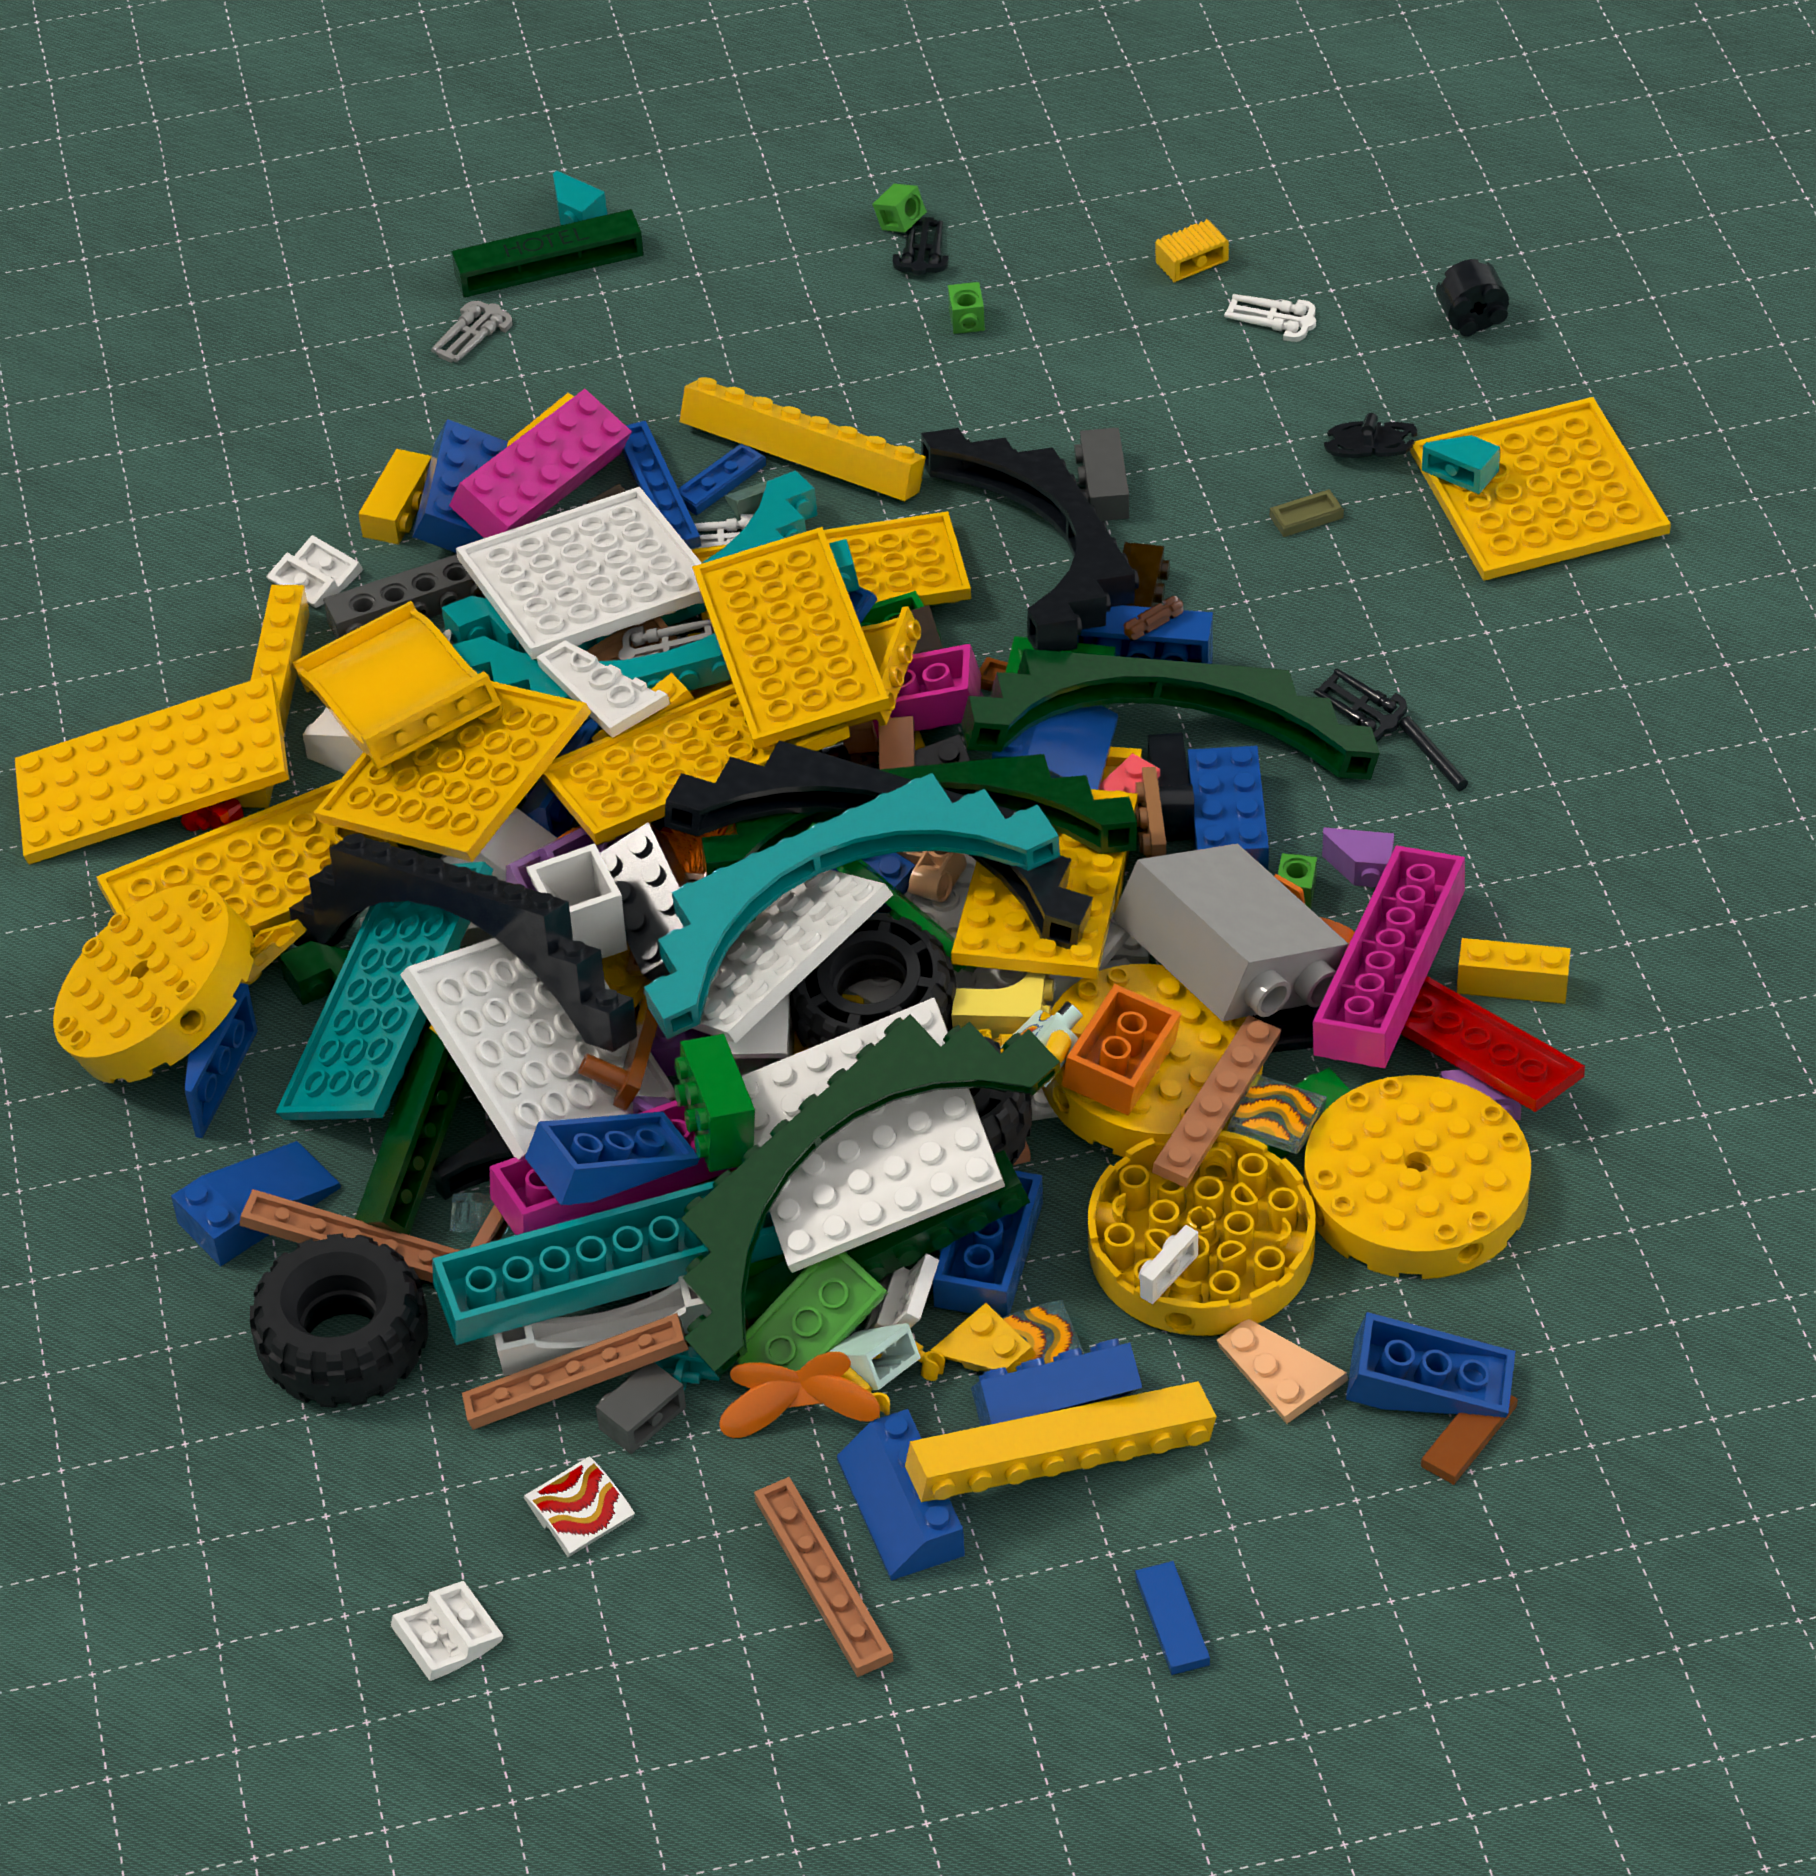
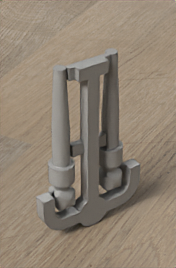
[431,301,512,363]
[618,619,713,660]

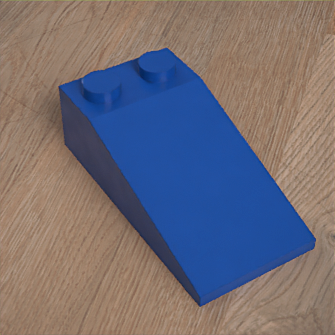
[185,983,258,1138]
[525,1112,700,1205]
[171,1141,341,1267]
[1346,1312,1515,1418]

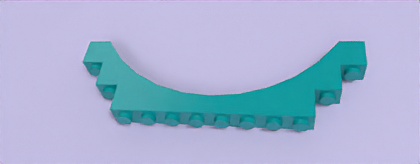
[441,470,818,654]
[452,539,860,718]
[644,773,1060,1039]

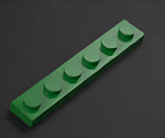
[807,823,978,973]

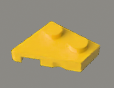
[244,919,307,985]
[931,1303,1036,1373]

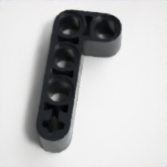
[1147,732,1195,841]

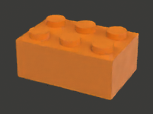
[1061,984,1181,1116]

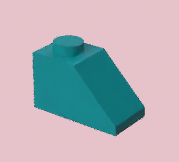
[553,170,607,225]
[1422,435,1500,494]

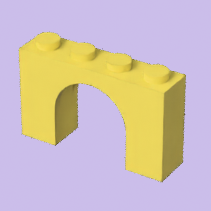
[951,972,1054,1039]

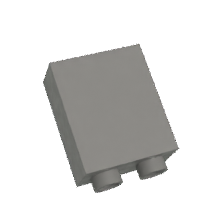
[1112,843,1349,1022]

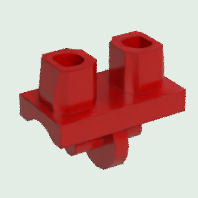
[181,798,244,831]

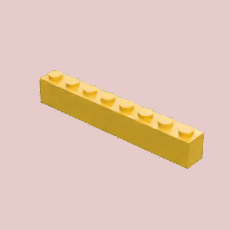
[679,377,926,501]
[235,585,310,808]
[905,1381,1217,1503]

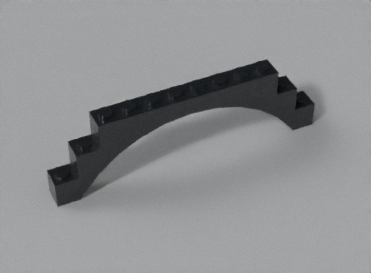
[921,428,1139,652]
[664,740,1093,949]
[289,834,638,1052]

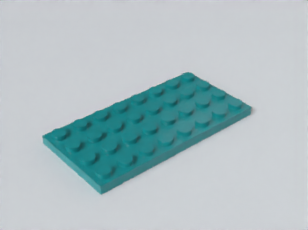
[275,862,494,1120]

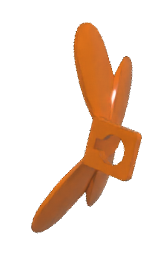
[719,1352,880,1438]

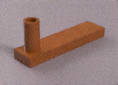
[578,995,658,1111]

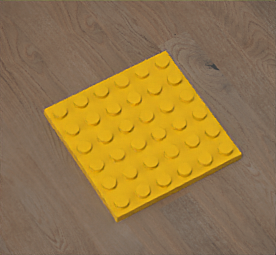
[1410,397,1671,581]
[314,681,591,862]

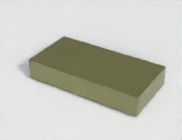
[1269,489,1344,537]

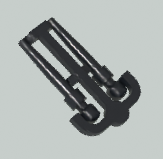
[893,217,949,275]
[1313,668,1408,742]

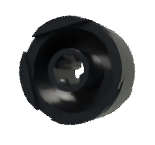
[1436,259,1509,337]

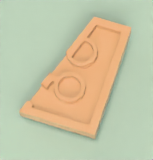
[1217,1319,1348,1424]

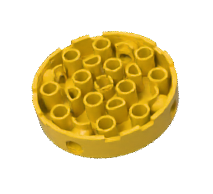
[53,885,255,1083]
[1042,964,1263,1157]
[1304,1075,1531,1279]
[1088,1130,1316,1336]

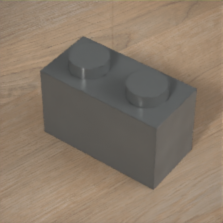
[595,1363,686,1454]

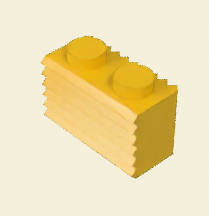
[1155,219,1229,283]

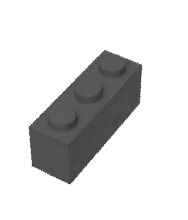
[1074,427,1129,521]

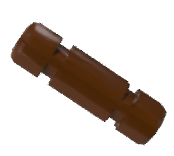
[1123,596,1184,641]

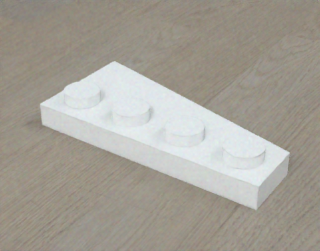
[536,640,670,738]

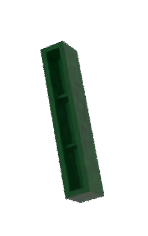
[451,209,644,298]

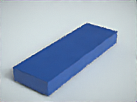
[678,444,766,515]
[1135,1561,1210,1675]

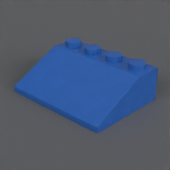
[992,705,1118,790]

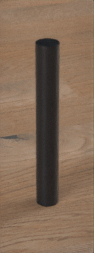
[1399,716,1468,791]

